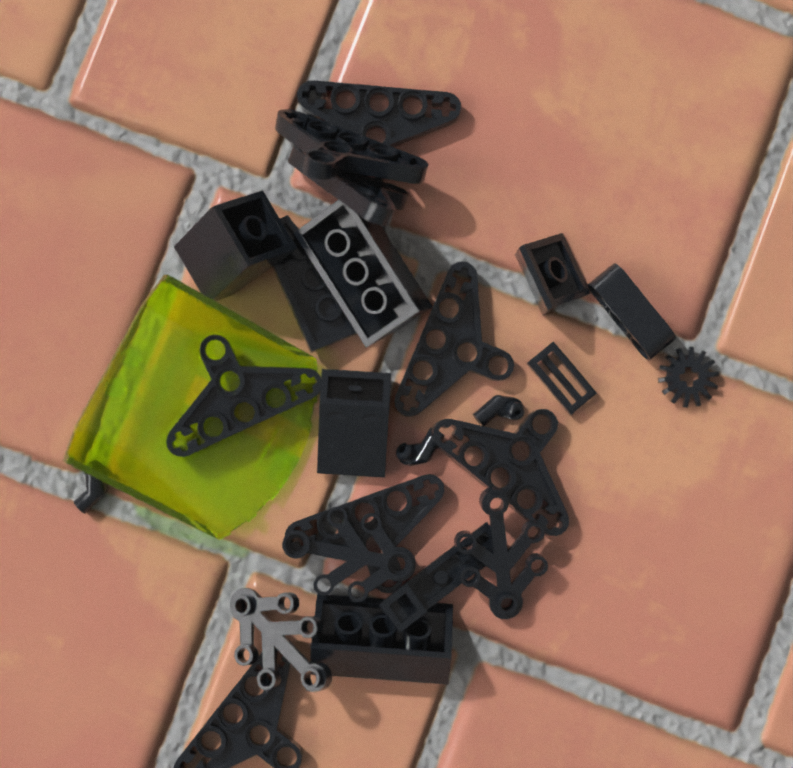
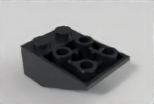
[317,369,391,478]

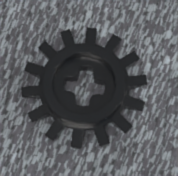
[658,347,719,408]

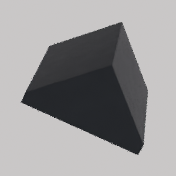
[515,233,591,315]

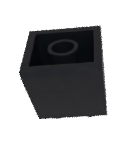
[174,190,297,304]

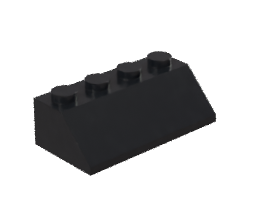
[294,200,433,348]
[310,594,453,685]

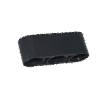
[588,263,676,361]

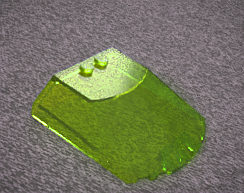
[63,275,318,540]

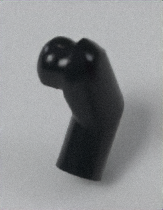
[472,395,525,426]
[396,427,445,466]
[73,462,108,514]

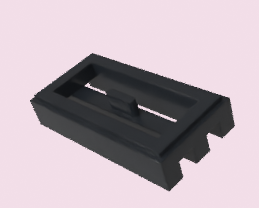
[526,341,597,415]

